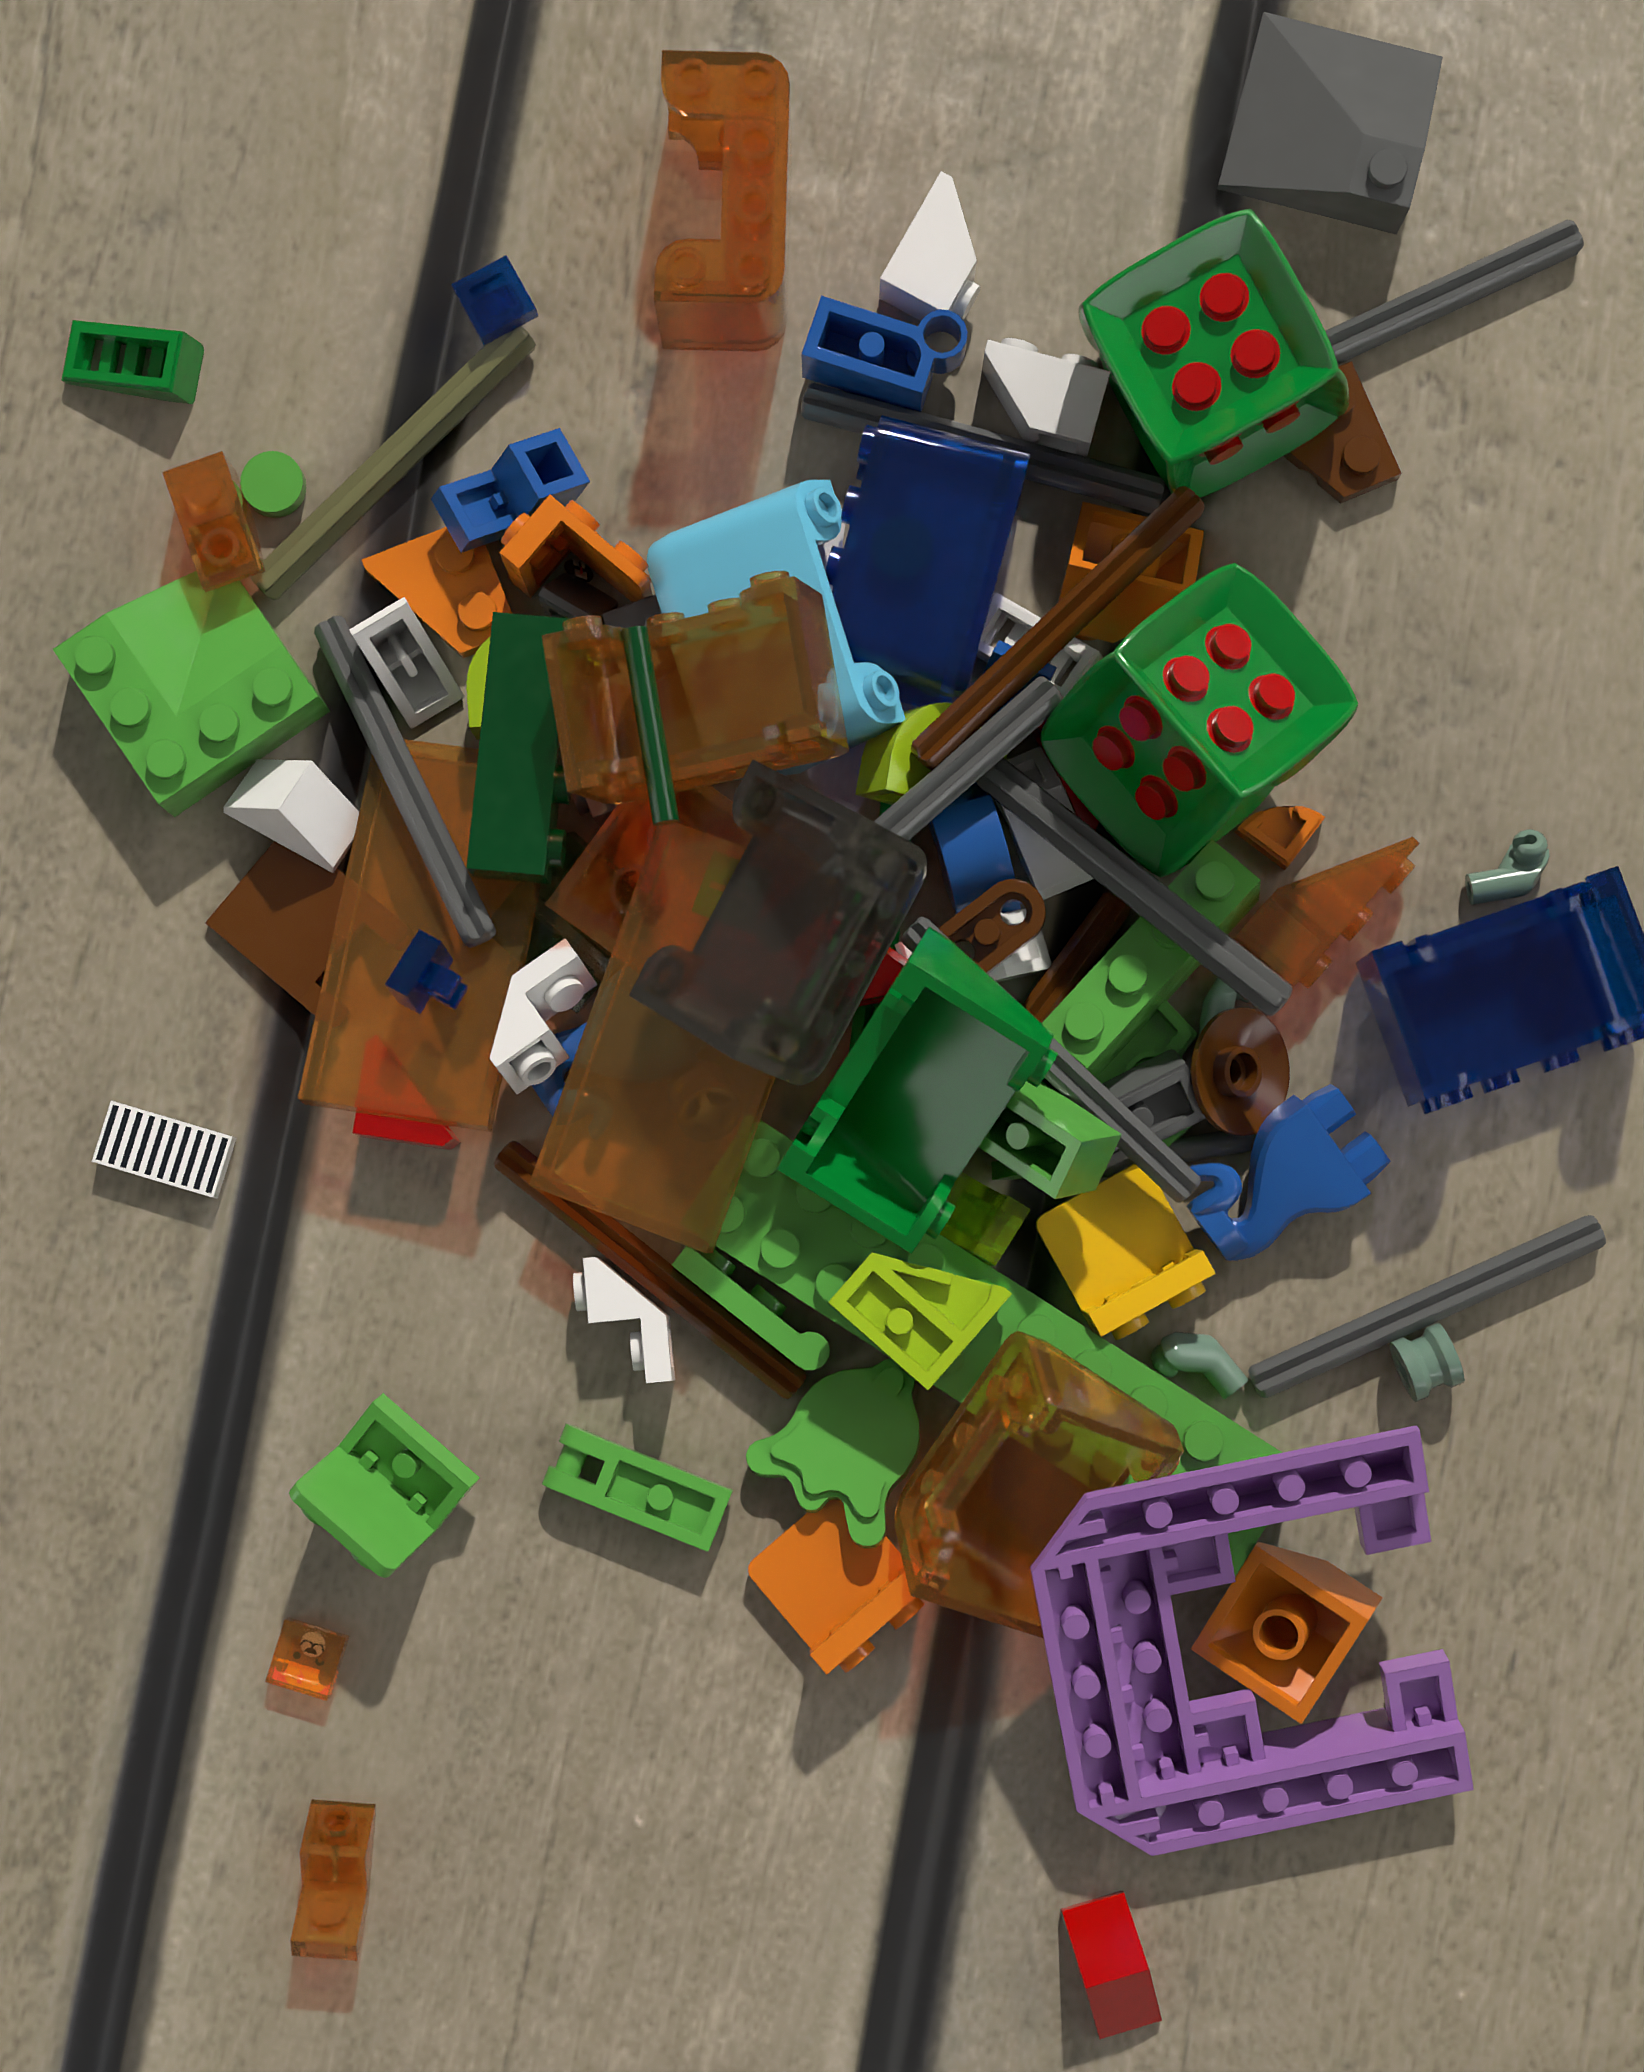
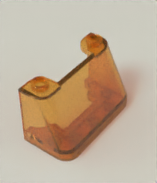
[894,1331,1184,1638]

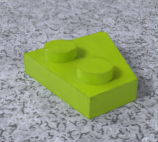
[828,1252,1012,1390]

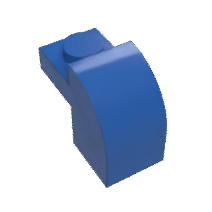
[431,428,590,553]
[928,782,1021,915]

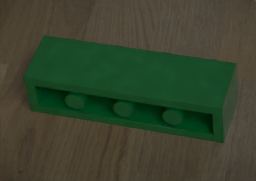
[466,612,586,885]

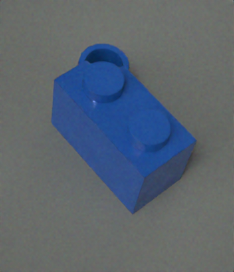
[801,295,968,412]

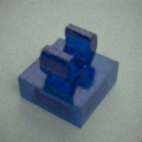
[451,255,539,346]
[385,929,468,1014]

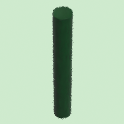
[621,626,679,826]

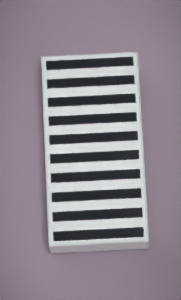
[92,1101,237,1199]

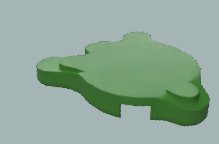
[746,1359,921,1549]

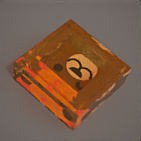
[265,1617,350,1701]

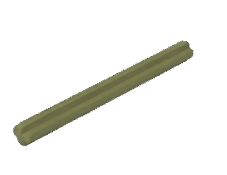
[250,321,536,600]

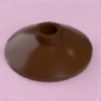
[1191,1008,1290,1136]

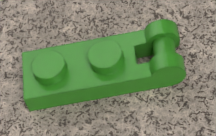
[672,1244,830,1371]
[542,1423,733,1552]

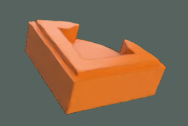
[1234,806,1325,870]

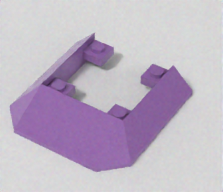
[1030,1425,1474,1856]

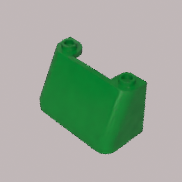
[777,927,1058,1254]

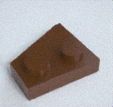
[1284,361,1402,504]

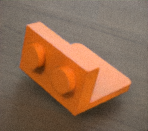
[499,495,653,603]
[748,1499,927,1675]

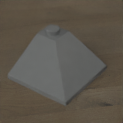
[1217,12,1443,235]

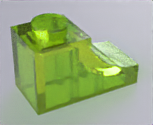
[940,1172,1031,1267]

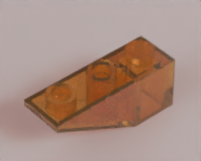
[1233,837,1419,989]

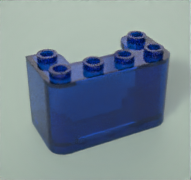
[825,415,1031,707]
[1356,866,1644,1115]

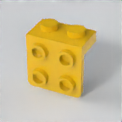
[1036,1164,1216,1340]

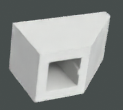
[982,338,1110,457]

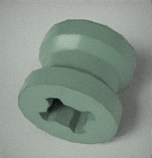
[1389,1323,1465,1402]

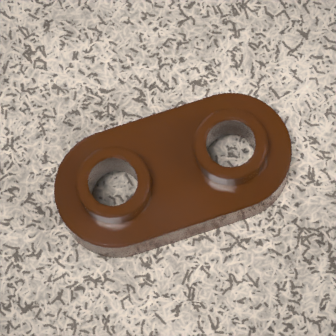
[938,879,1046,974]

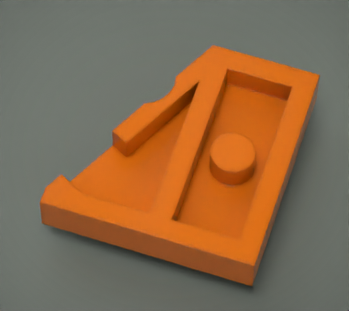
[362,527,513,659]

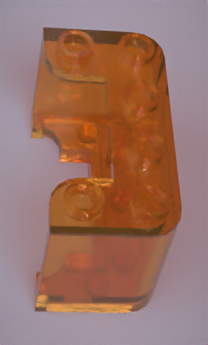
[654,50,792,352]
[542,571,849,804]

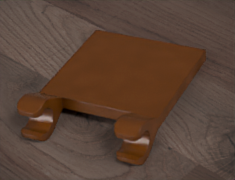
[205,841,416,1030]

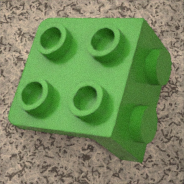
[289,1393,480,1578]

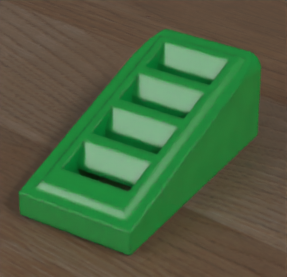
[61,320,204,404]

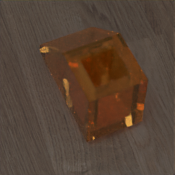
[162,451,265,592]

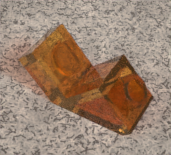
[290,1799,376,1961]

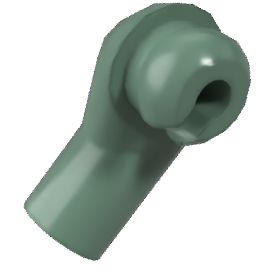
[1465,829,1550,905]

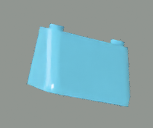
[647,480,905,780]

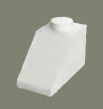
[879,171,980,333]

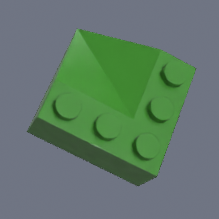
[53,558,330,817]

